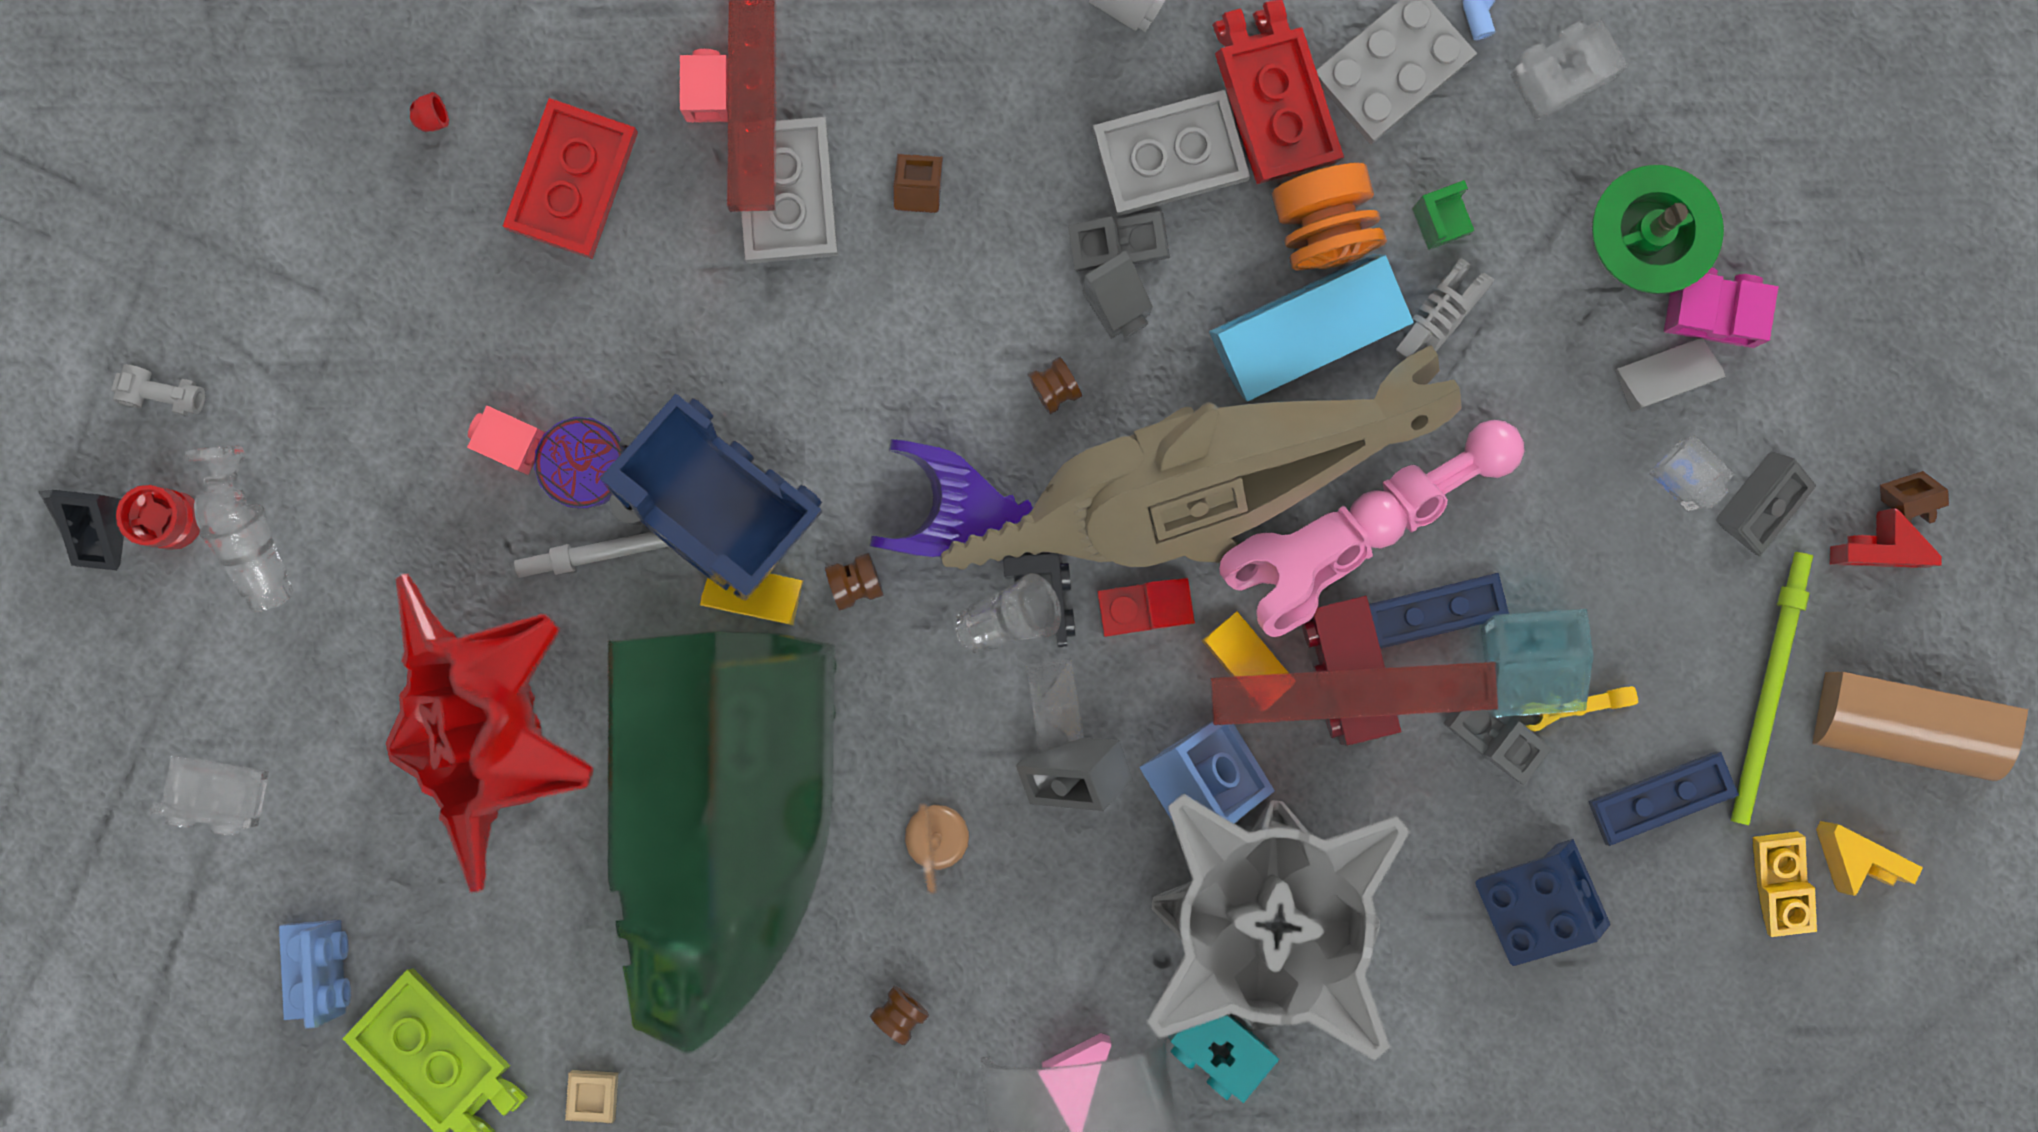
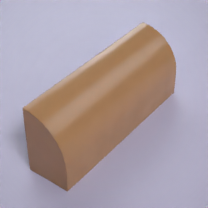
[1812,672,2029,781]

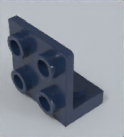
[1475,839,1611,966]

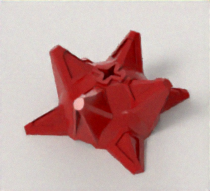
[386,574,594,893]

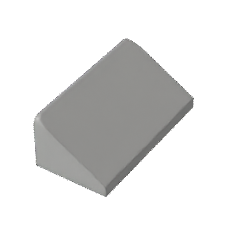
[1615,338,1726,412]

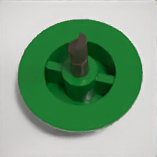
[1592,165,1724,294]

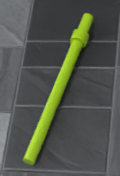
[1730,552,1813,826]

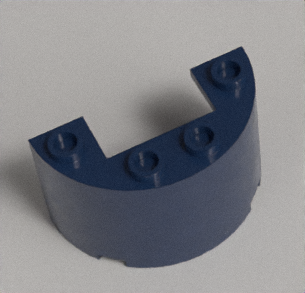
[600,393,822,601]

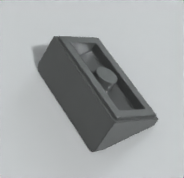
[1716,452,1816,556]

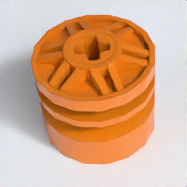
[1272,163,1387,271]

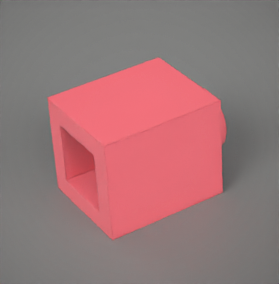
[680,49,732,122]
[467,406,545,475]

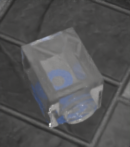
[1649,435,1735,511]

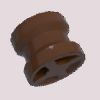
[1028,357,1082,415]
[870,986,929,1046]

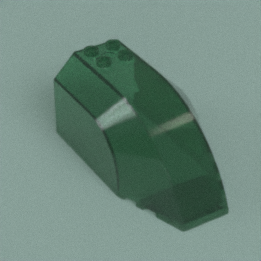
[608,631,837,1054]

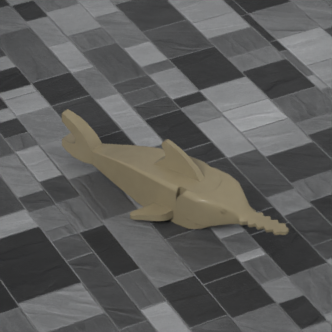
[941,345,1462,570]

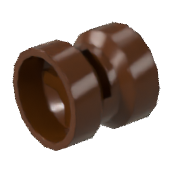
[825,552,884,611]

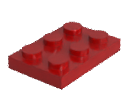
[502,98,638,260]

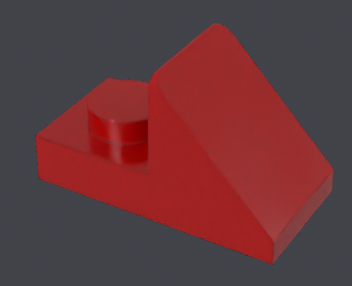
[1830,508,1942,568]
[1097,578,1195,637]

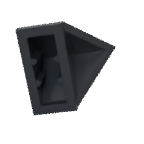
[38,490,124,571]

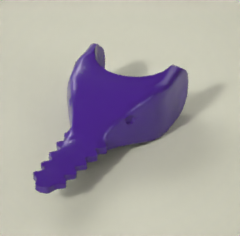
[869,439,1033,557]

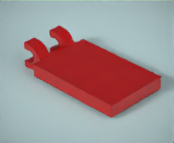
[1212,0,1344,184]

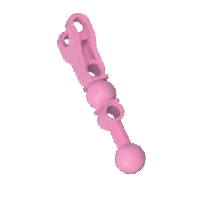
[1219,420,1524,637]

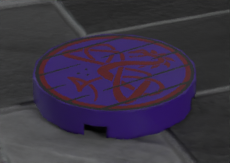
[534,417,625,509]

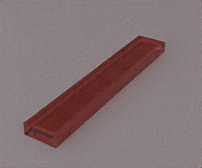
[727,0,776,212]
[1210,662,1498,725]

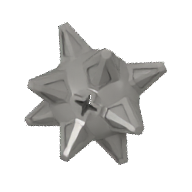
[1147,794,1410,1061]

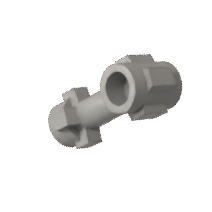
[111,364,205,416]

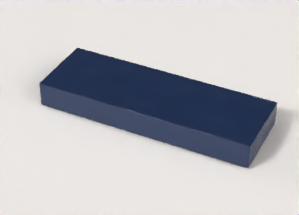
[1369,572,1510,649]
[1588,751,1739,846]

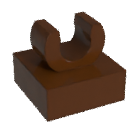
[1880,471,1949,525]

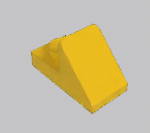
[1816,821,1923,896]

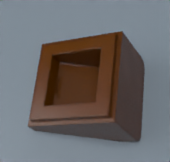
[893,154,943,213]

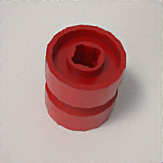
[116,485,203,550]

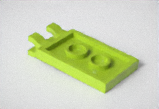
[342,968,528,1132]

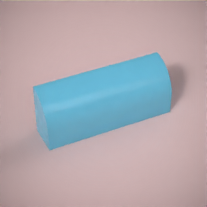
[1209,254,1414,402]

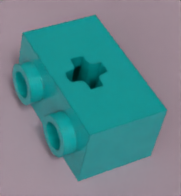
[1168,1014,1280,1103]

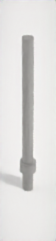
[514,531,669,578]

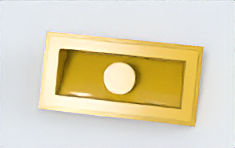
[700,573,803,625]
[1201,611,1296,712]

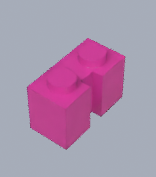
[1664,268,1779,348]

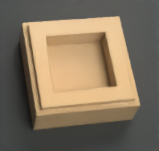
[565,1070,618,1123]

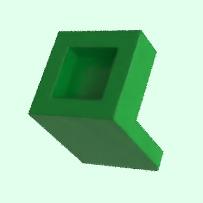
[1412,180,1475,250]

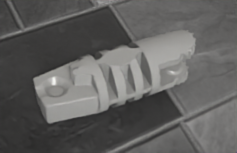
[1396,258,1494,361]

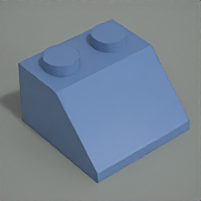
[1139,712,1275,824]

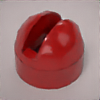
[409,92,449,132]

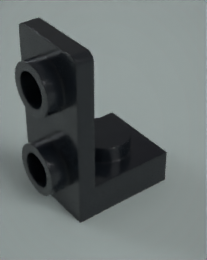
[1003,553,1075,648]

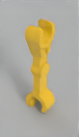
[1518,686,1638,731]

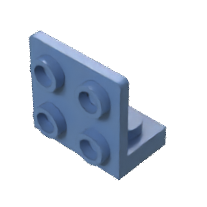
[279,920,351,1028]

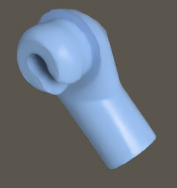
[1463,0,1496,40]

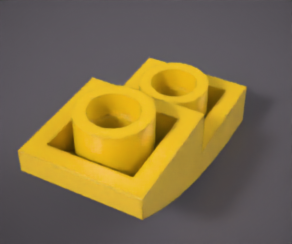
[1752,831,1817,937]

